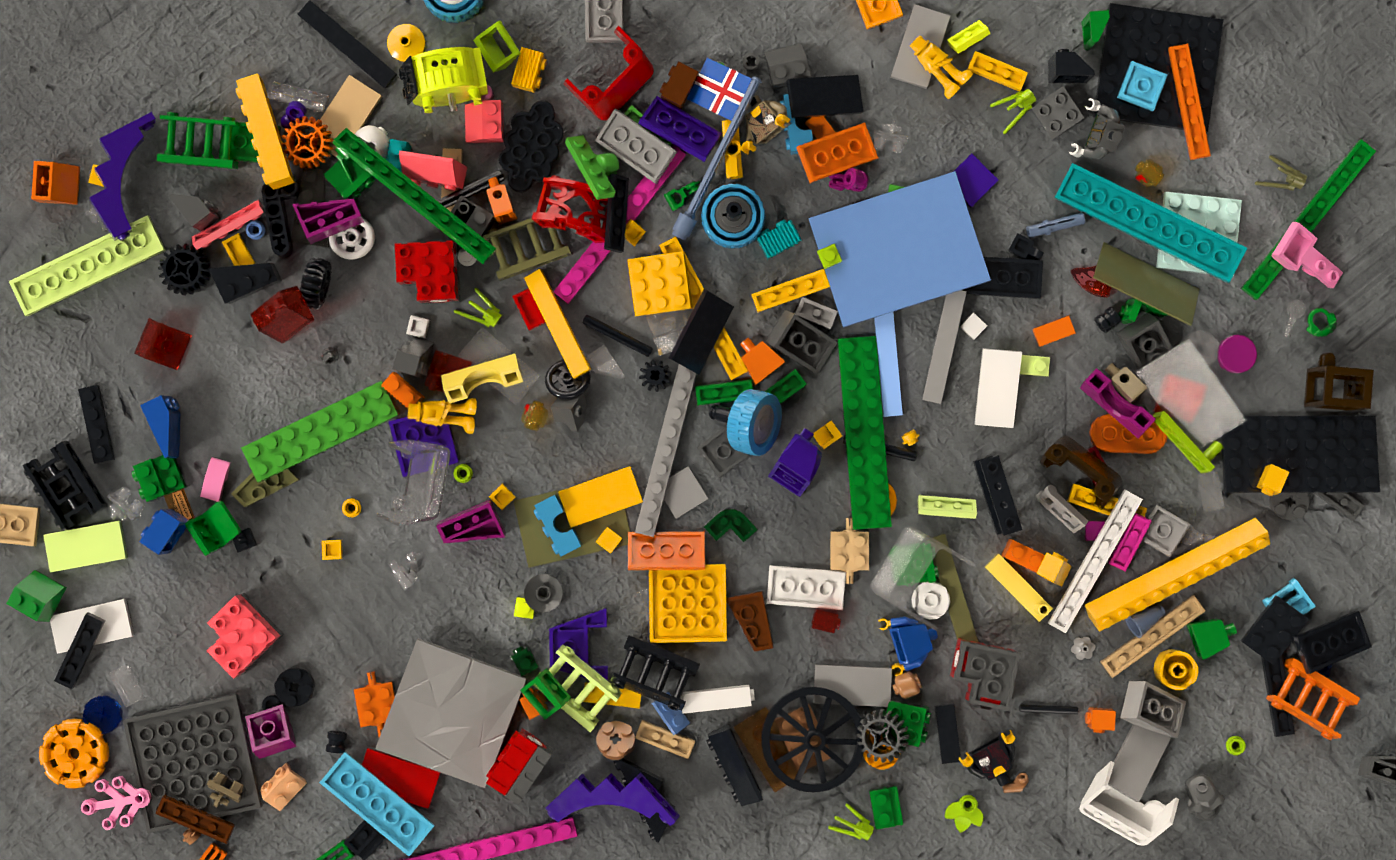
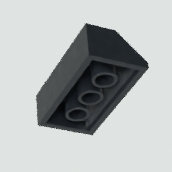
[706,724,763,806]

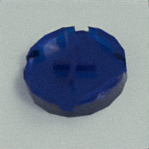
[82,696,122,734]

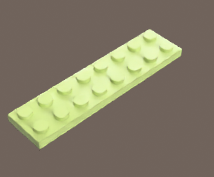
[9,215,166,316]

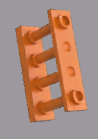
[1266,658,1360,740]

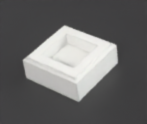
[960,313,987,340]
[406,315,430,339]

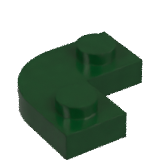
[704,509,758,543]

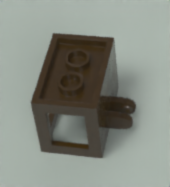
[1304,352,1374,411]

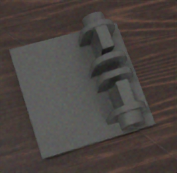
[1032,86,1085,140]

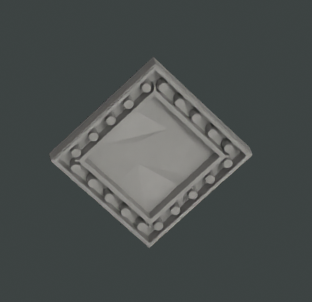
[375,638,526,788]

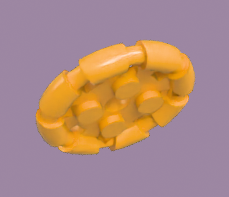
[39,719,109,788]

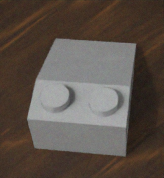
[1120,681,1186,738]

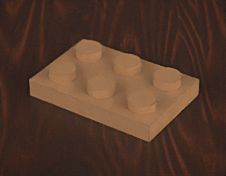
[774,704,830,772]

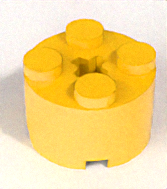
[1154,649,1198,690]

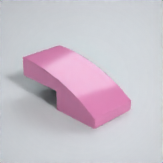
[200,457,230,502]

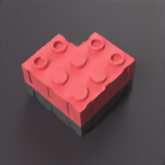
[207,593,284,679]

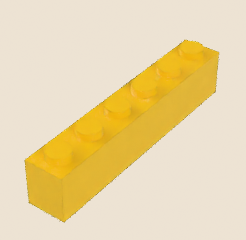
[235,73,295,190]

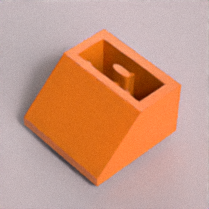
[31,161,80,205]

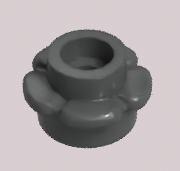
[320,347,339,364]

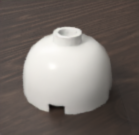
[355,125,390,159]

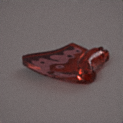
[1071,266,1113,298]

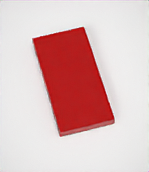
[362,748,441,809]

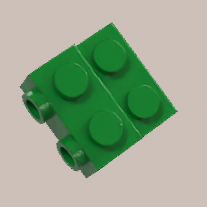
[132,455,187,502]

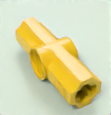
[722,120,743,180]

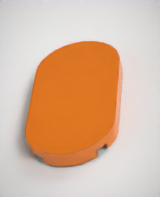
[1089,414,1167,454]

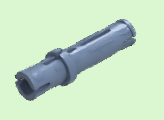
[1026,212,1085,238]

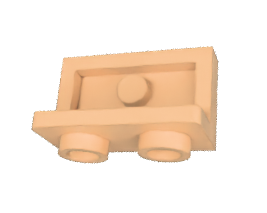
[260,763,307,811]

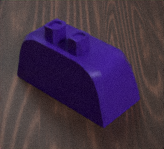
[768,428,822,497]

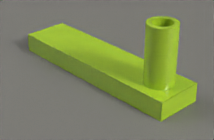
[1153,411,1223,473]

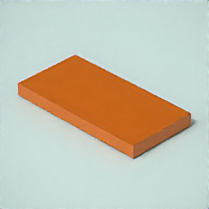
[796,122,878,183]
[628,532,705,570]

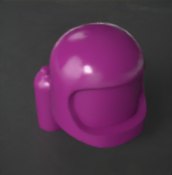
[829,168,869,192]

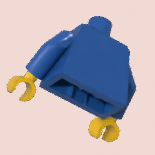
[878,617,938,676]

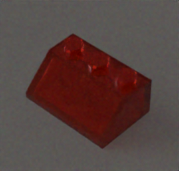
[250,286,314,343]

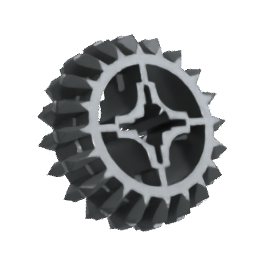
[857,709,909,763]

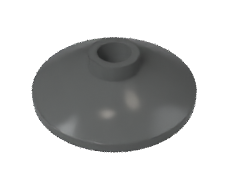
[524,574,563,613]

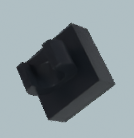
[233,528,257,553]

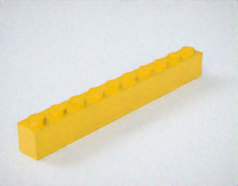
[1085,518,1270,632]

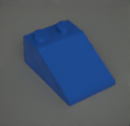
[140,395,180,458]

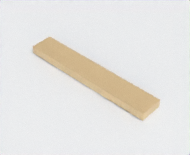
[1100,595,1206,678]

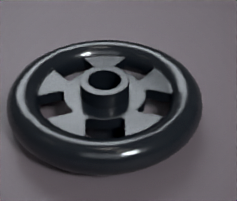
[545,360,591,399]

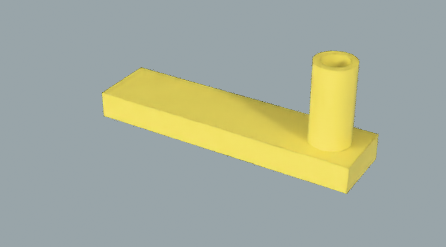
[985,554,1053,622]

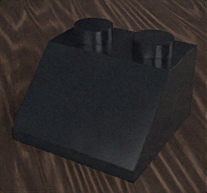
[1048,49,1095,83]

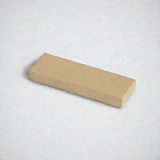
[635,720,696,759]

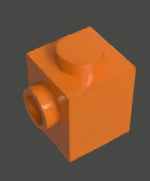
[519,688,548,720]
[1085,707,1116,733]

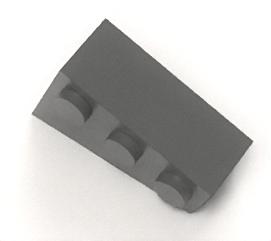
[392,336,434,379]

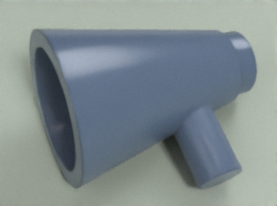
[1125,604,1165,638]

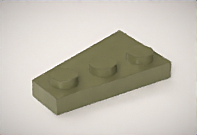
[231,469,300,507]

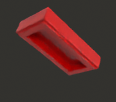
[512,288,546,331]

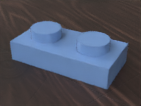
[651,692,690,735]

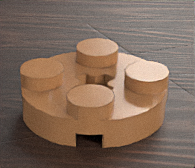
[596,721,635,760]

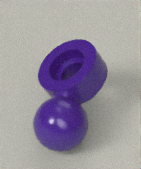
[280,101,307,129]

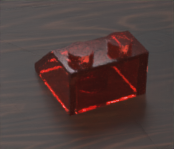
[134,318,192,370]

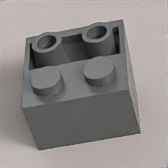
[451,196,496,237]

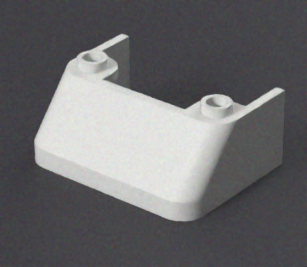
[1079,761,1179,846]

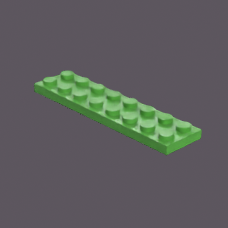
[241,381,399,483]

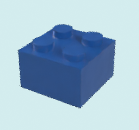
[139,509,189,555]

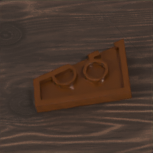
[726,591,774,652]

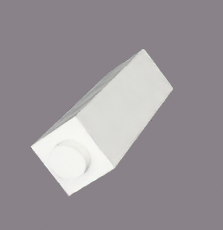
[681,685,755,714]

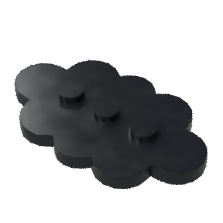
[499,100,564,193]

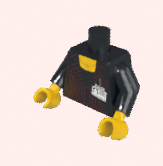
[959,730,1015,786]

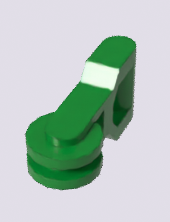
[664,181,700,212]

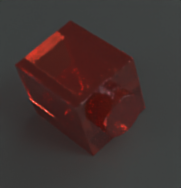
[811,608,841,633]

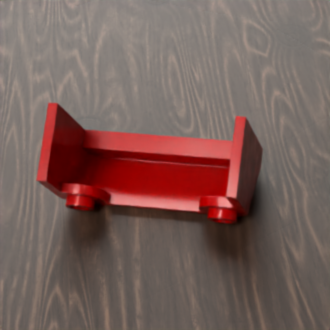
[563,26,654,121]

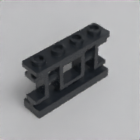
[23,441,108,531]

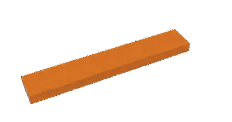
[1168,44,1211,161]

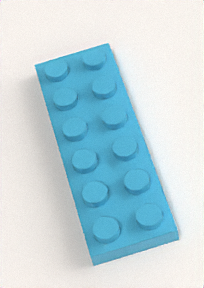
[319,752,435,856]

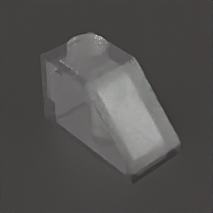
[586,345,626,380]

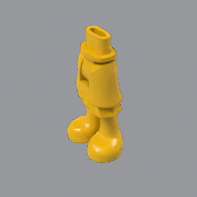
[910,35,973,99]
[408,398,477,434]

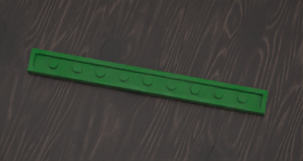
[333,128,496,264]
[1240,139,1376,300]

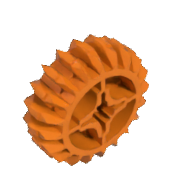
[282,116,334,169]

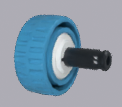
[423,0,485,23]

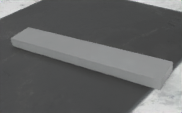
[922,290,967,404]

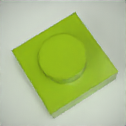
[817,244,842,270]

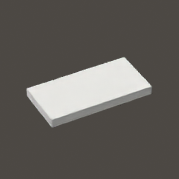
[974,348,1022,428]
[766,565,846,610]
[50,599,134,654]

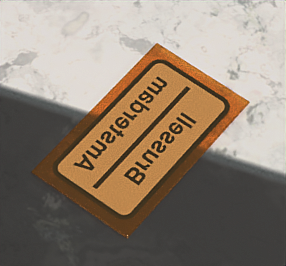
[164,489,195,520]

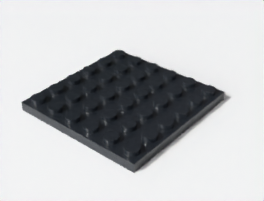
[1093,3,1224,133]

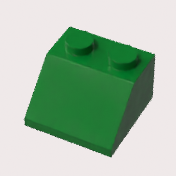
[6,570,67,622]

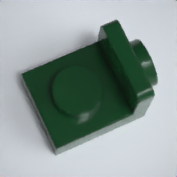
[510,646,539,676]

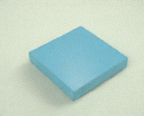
[1117,61,1168,111]

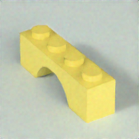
[441,354,523,404]

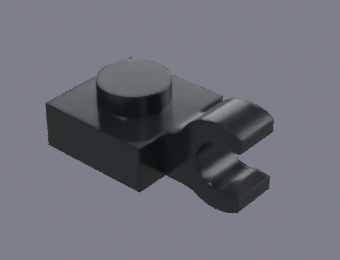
[1008,233,1044,260]

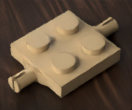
[830,518,869,584]

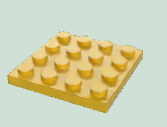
[649,564,727,643]

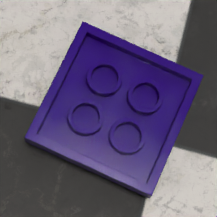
[388,416,460,477]

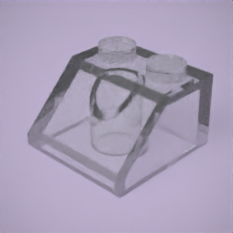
[646,310,688,356]

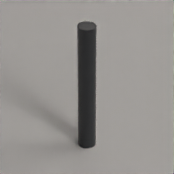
[1019,704,1078,715]

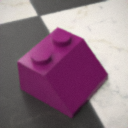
[245,704,297,759]

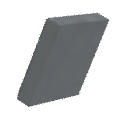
[697,426,750,478]

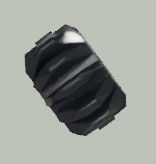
[639,359,672,392]

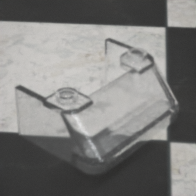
[377,440,450,526]

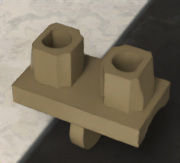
[206,772,244,808]

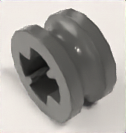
[743,53,760,72]

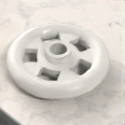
[329,218,375,260]

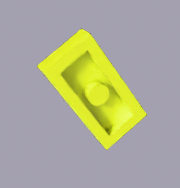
[947,20,990,54]

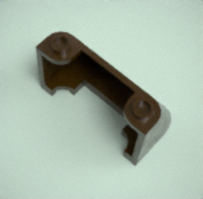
[1040,436,1122,510]

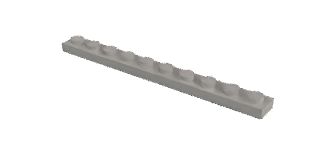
[635,364,696,537]

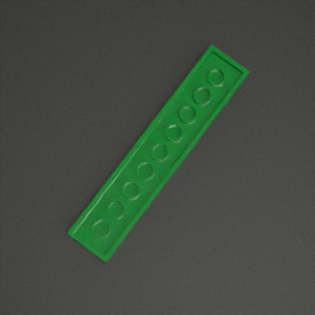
[837,336,892,530]

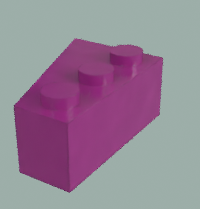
[292,199,364,244]
[436,499,506,543]

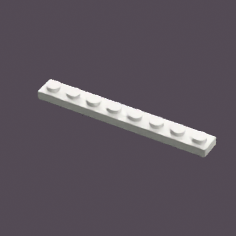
[1048,489,1143,633]

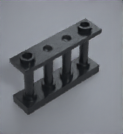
[973,455,1022,536]
[610,635,700,711]

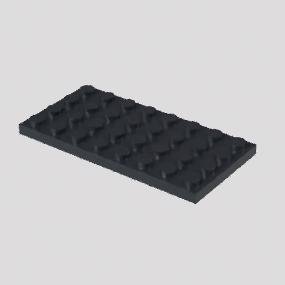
[1220,416,1380,493]

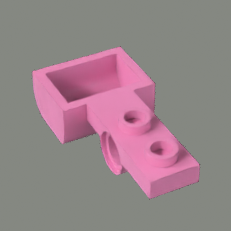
[1271,222,1343,288]

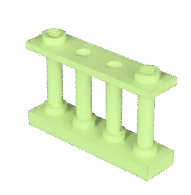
[533,644,622,732]

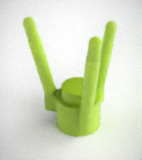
[990,89,1036,134]
[454,288,502,328]
[828,803,874,840]

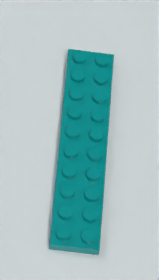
[1054,163,1247,283]

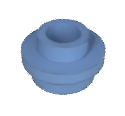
[246,220,265,240]

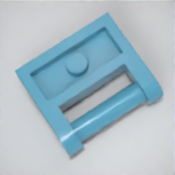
[1262,578,1316,615]

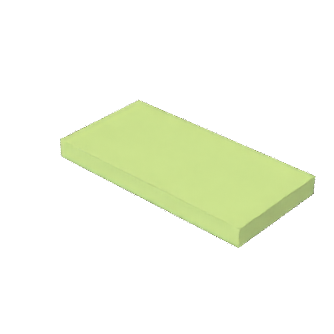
[43,521,128,572]

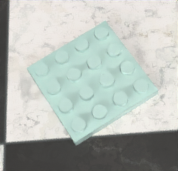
[1156,192,1242,276]

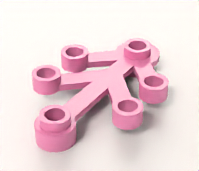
[81,776,151,830]

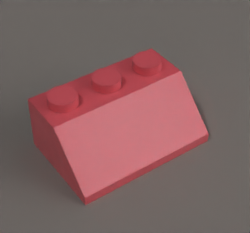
[399,151,467,191]

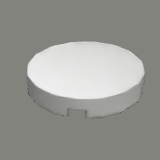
[911,582,950,620]

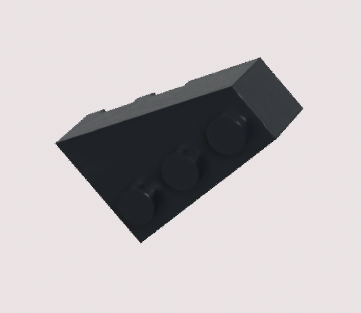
[209,263,282,304]

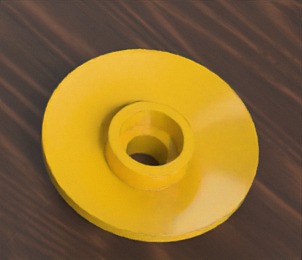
[387,24,425,62]

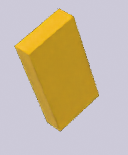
[222,233,256,266]

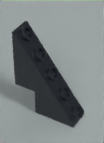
[613,758,675,843]

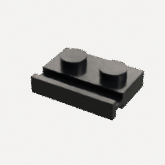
[344,820,386,860]

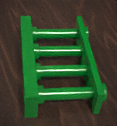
[157,112,241,169]

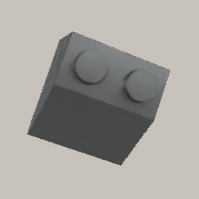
[764,44,811,90]
[169,194,221,231]

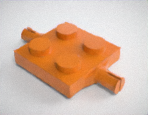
[354,671,395,737]

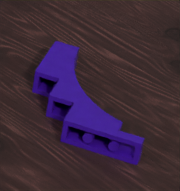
[89,112,156,241]
[545,772,680,826]

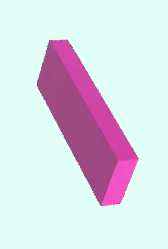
[1108,512,1152,572]

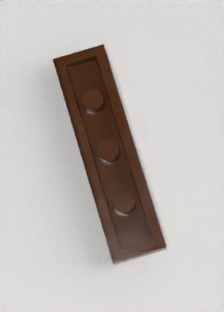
[155,795,235,844]

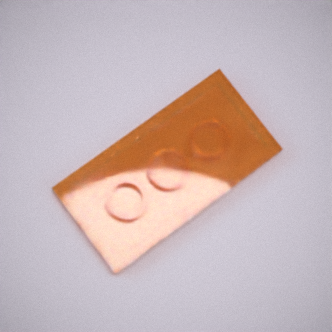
[733,706,807,792]

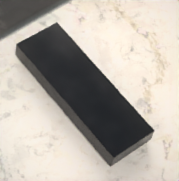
[935,703,961,764]

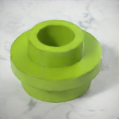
[453,464,473,483]
[1226,736,1246,755]

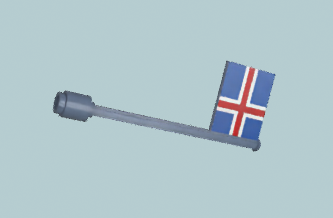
[672,58,762,241]

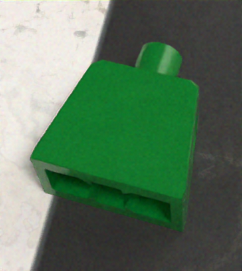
[1187,618,1237,660]

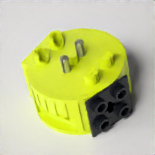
[399,47,488,113]

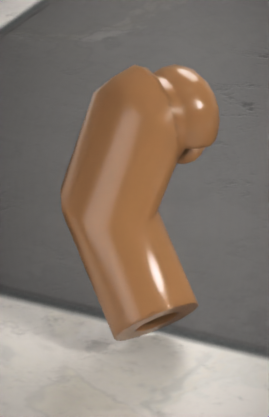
[1003,772,1029,793]

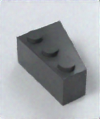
[1358,756,1396,788]

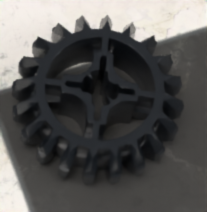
[158,244,211,296]
[299,257,332,310]

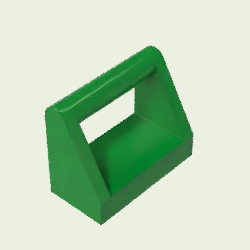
[1081,10,1110,51]
[520,668,571,720]

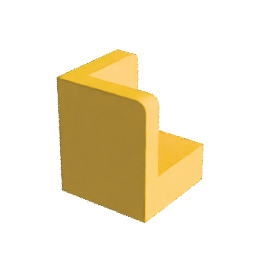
[813,420,842,450]

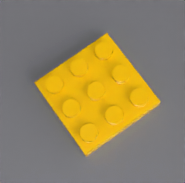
[627,251,692,316]

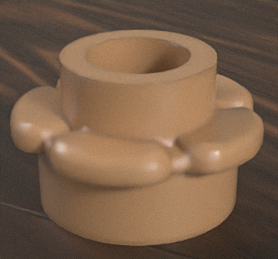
[183,828,201,845]

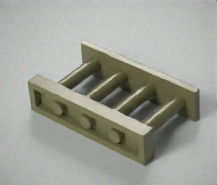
[483,209,572,281]

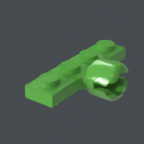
[565,135,619,200]

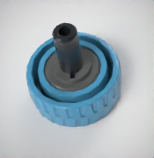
[701,183,765,249]

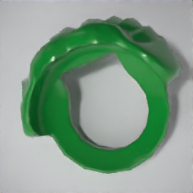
[1306,308,1337,337]

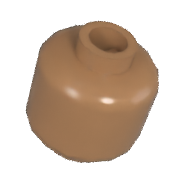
[892,671,922,699]

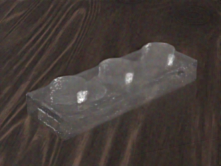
[267,82,329,112]

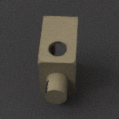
[1105,363,1147,404]

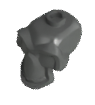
[1185,773,1225,821]

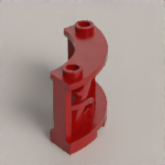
[532,175,608,243]

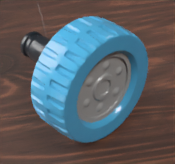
[709,389,782,456]

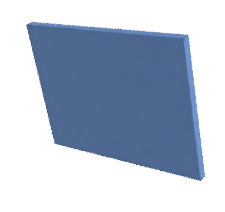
[808,171,991,328]

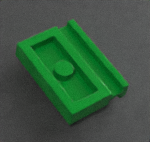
[869,786,903,830]

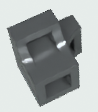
[551,393,588,432]

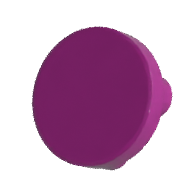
[1217,335,1257,373]

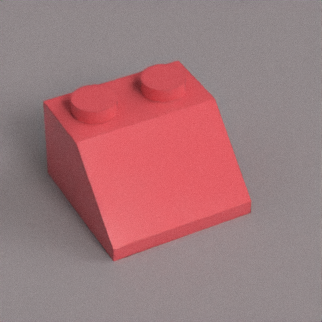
[465,100,504,143]

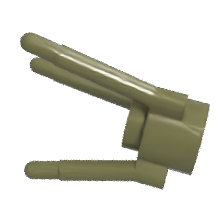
[1255,155,1307,191]

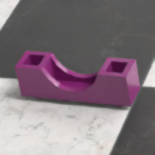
[1080,368,1156,439]

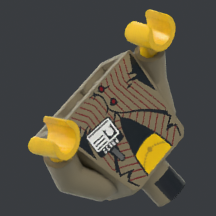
[741,95,792,155]

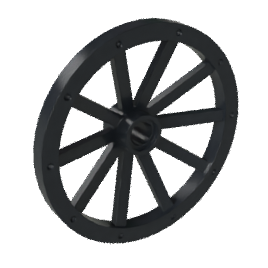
[761,687,864,793]

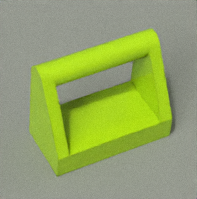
[473,21,521,73]

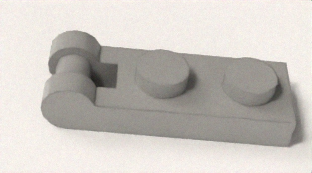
[1036,485,1088,533]

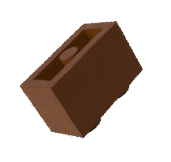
[659,61,699,110]

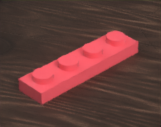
[192,200,264,250]

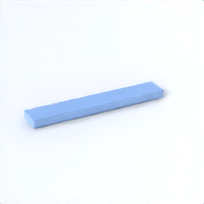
[874,312,903,417]

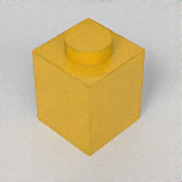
[1257,464,1289,496]

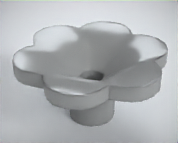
[1071,636,1095,660]

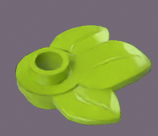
[945,795,983,833]

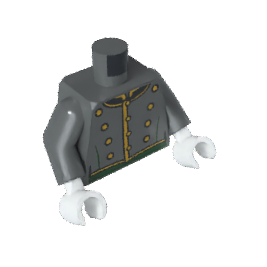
[1069,98,1125,160]

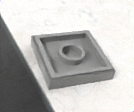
[664,466,708,518]
[1142,505,1191,557]

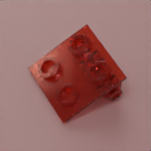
[424,350,472,393]

